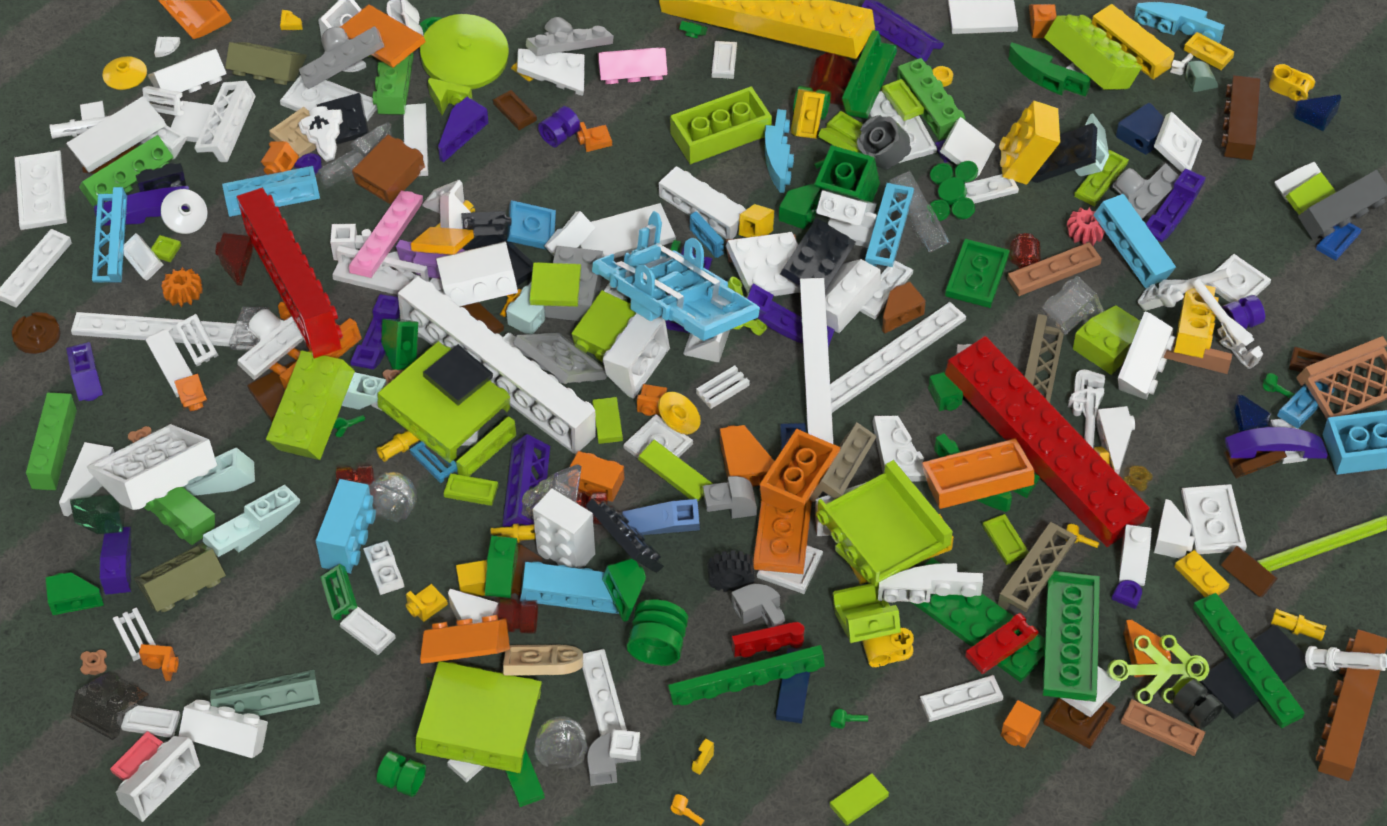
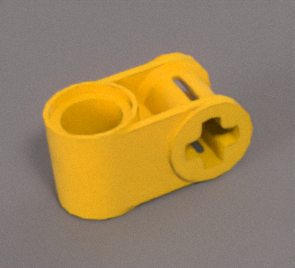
[1269,64,1315,103]
[862,628,914,667]

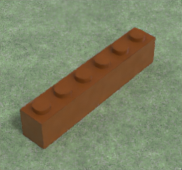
[1315,629,1387,781]

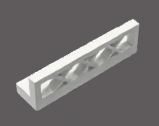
[194,81,256,162]
[333,246,429,295]

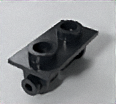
[461,211,512,236]

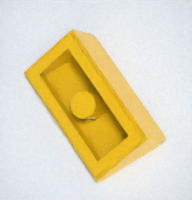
[791,89,825,139]

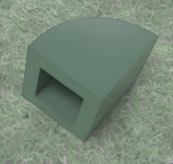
[1185,61,1218,92]

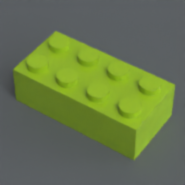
[1044,14,1142,89]
[670,86,772,164]
[266,351,355,460]

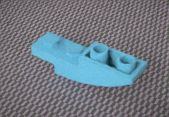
[1134,2,1225,43]
[765,109,794,193]

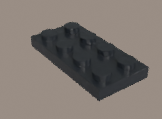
[780,218,856,291]

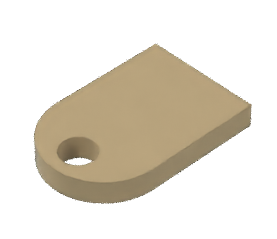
[503,645,583,675]

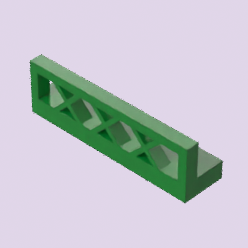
[842,30,897,119]

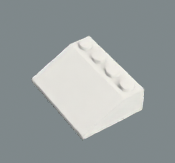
[87,424,217,510]

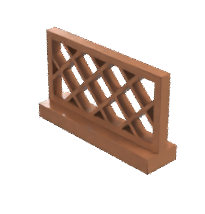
[1296,336,1387,419]

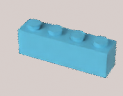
[1093,194,1176,288]
[520,562,619,614]

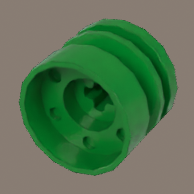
[627,599,688,666]

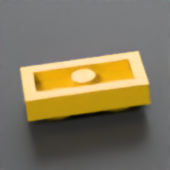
[1184,32,1234,70]
[1175,550,1229,597]

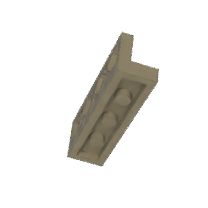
[1025,314,1065,403]
[809,422,877,502]
[998,522,1077,612]

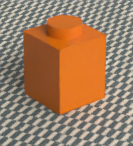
[1001,700,1041,748]

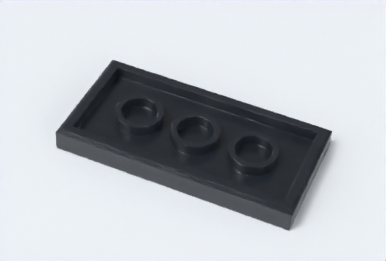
[1199,625,1307,720]

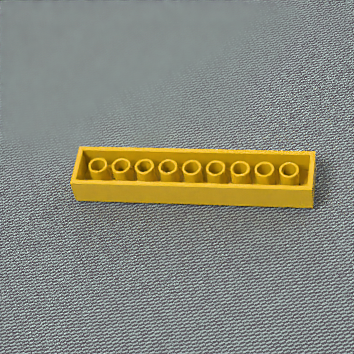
[659,0,875,59]

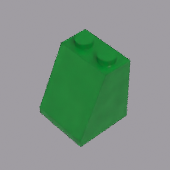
[814,145,880,202]

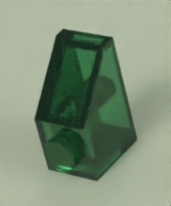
[70,495,125,534]

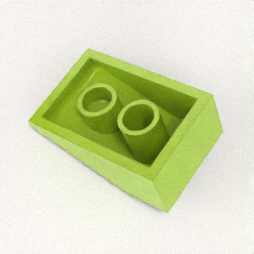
[1073,305,1141,375]

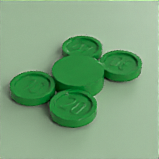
[927,161,978,222]

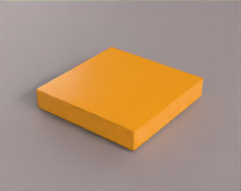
[411,227,474,255]

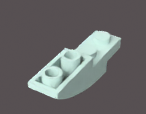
[203,485,300,557]

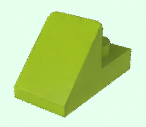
[428,78,473,116]

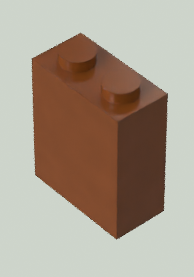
[352,134,425,204]

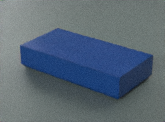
[1316,223,1362,261]

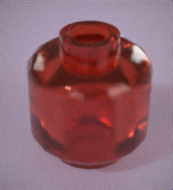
[1010,233,1041,269]

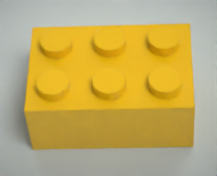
[999,101,1060,184]

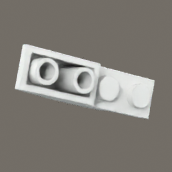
[878,564,983,604]

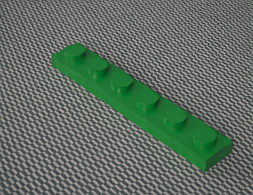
[1193,593,1305,728]
[668,645,825,705]

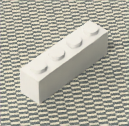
[659,166,746,239]

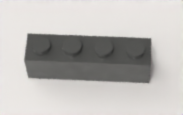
[1298,170,1387,239]

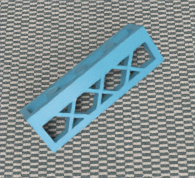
[222,166,320,217]
[865,183,914,267]
[92,187,127,282]

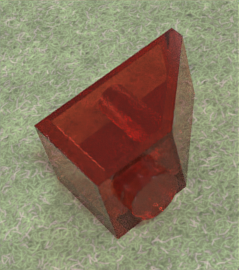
[215,233,254,286]

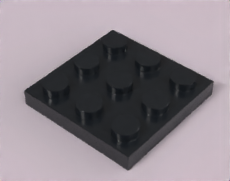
[585,498,664,573]

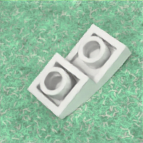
[1275,162,1321,202]
[545,211,595,256]
[363,541,404,595]

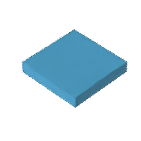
[507,200,556,250]

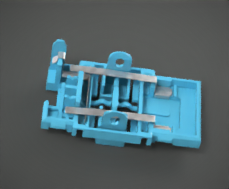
[592,211,760,341]

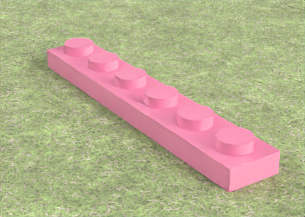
[349,191,423,278]

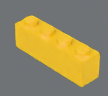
[1092,4,1174,79]

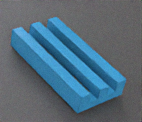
[690,211,724,258]
[410,441,458,483]

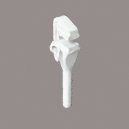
[1138,268,1232,311]
[1192,278,1263,369]
[1068,369,1105,448]

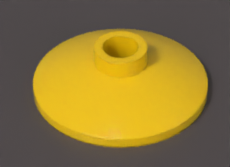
[102,56,147,90]
[658,392,701,434]

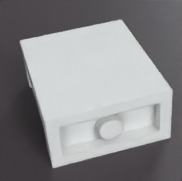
[816,190,877,226]

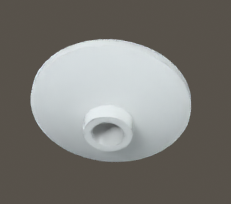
[161,189,207,234]

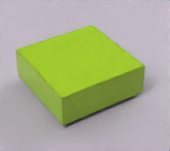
[151,235,181,262]

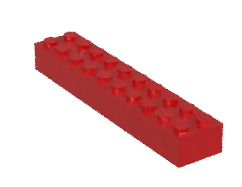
[236,187,343,359]
[945,336,1150,547]

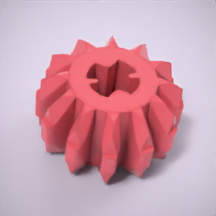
[1067,207,1106,246]

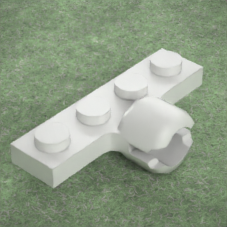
[238,309,304,380]

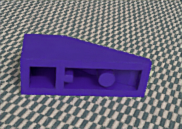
[438,97,488,162]
[66,342,103,401]
[100,527,131,595]

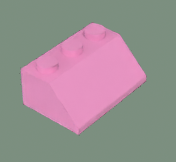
[597,47,667,84]

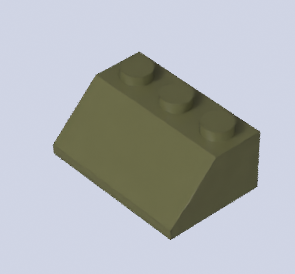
[225,42,307,85]
[134,543,226,612]

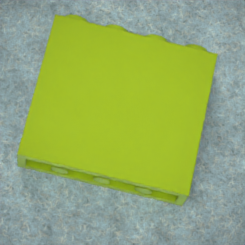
[378,341,510,463]
[816,460,953,587]
[416,661,542,773]

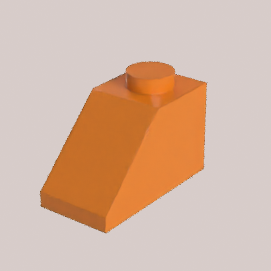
[1029,4,1056,38]
[1123,620,1171,677]

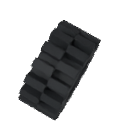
[708,551,755,592]

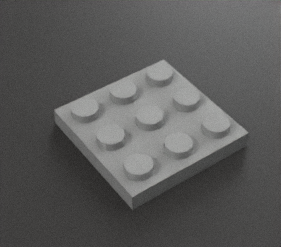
[513,333,607,384]

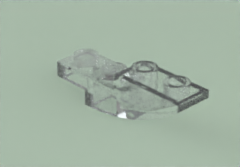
[318,122,393,189]
[889,171,950,253]

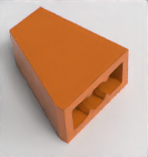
[720,425,775,487]

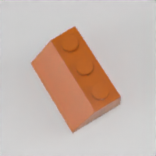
[759,429,840,510]
[420,615,510,664]

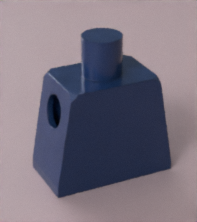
[1116,102,1165,155]

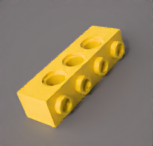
[1174,285,1219,358]

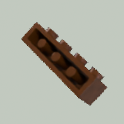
[1221,75,1260,160]

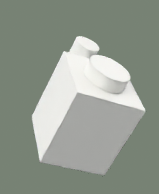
[330,224,371,260]

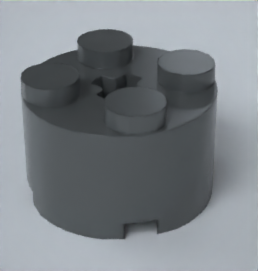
[857,115,911,170]

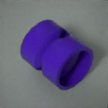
[538,106,580,148]
[1222,294,1265,330]

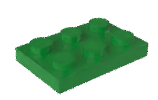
[945,239,1010,308]

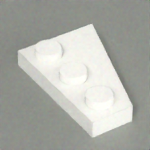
[517,49,584,96]
[872,416,927,482]

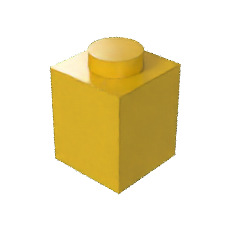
[739,204,774,238]
[456,560,487,596]

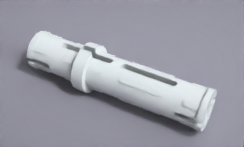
[50,116,110,139]

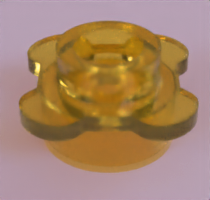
[1124,466,1153,491]

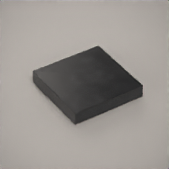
[423,344,493,406]

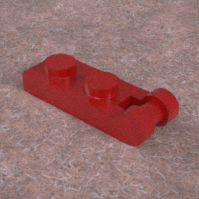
[965,613,1039,674]
[732,622,805,657]

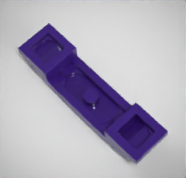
[1146,168,1206,242]
[746,283,835,346]
[350,294,400,369]
[1225,427,1328,458]

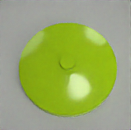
[420,14,509,89]

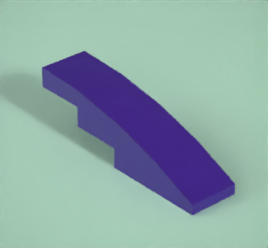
[94,186,189,226]

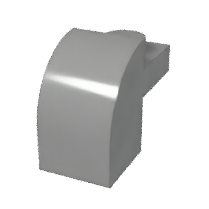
[703,476,757,519]
[732,584,785,628]
[588,733,641,786]

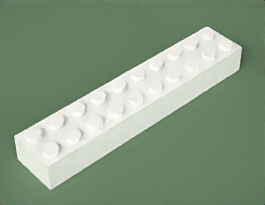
[398,276,595,455]

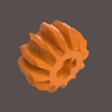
[161,267,203,308]

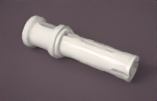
[1305,646,1387,671]

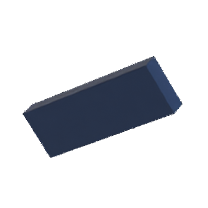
[776,648,810,723]

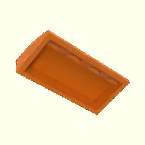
[158,0,232,39]
[922,439,1034,509]

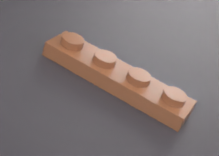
[1007,242,1102,296]

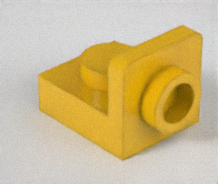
[406,584,448,622]

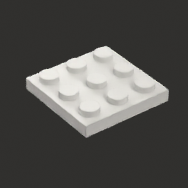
[726,232,801,296]

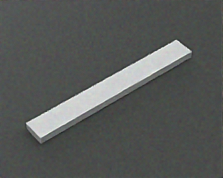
[800,278,833,444]
[830,302,966,412]
[71,312,260,348]

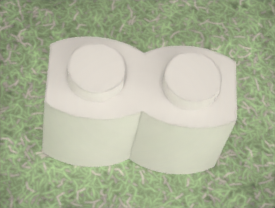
[387,0,423,35]

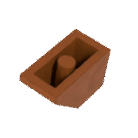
[882,282,926,334]

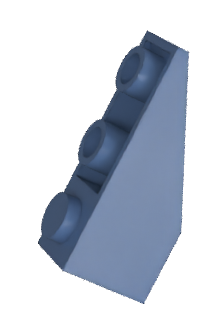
[623,499,700,535]

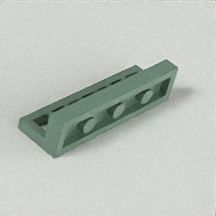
[210,670,320,716]

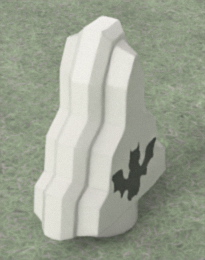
[298,106,343,162]

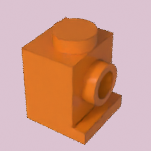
[261,141,299,175]

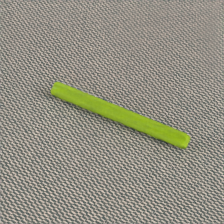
[1258,516,1387,571]

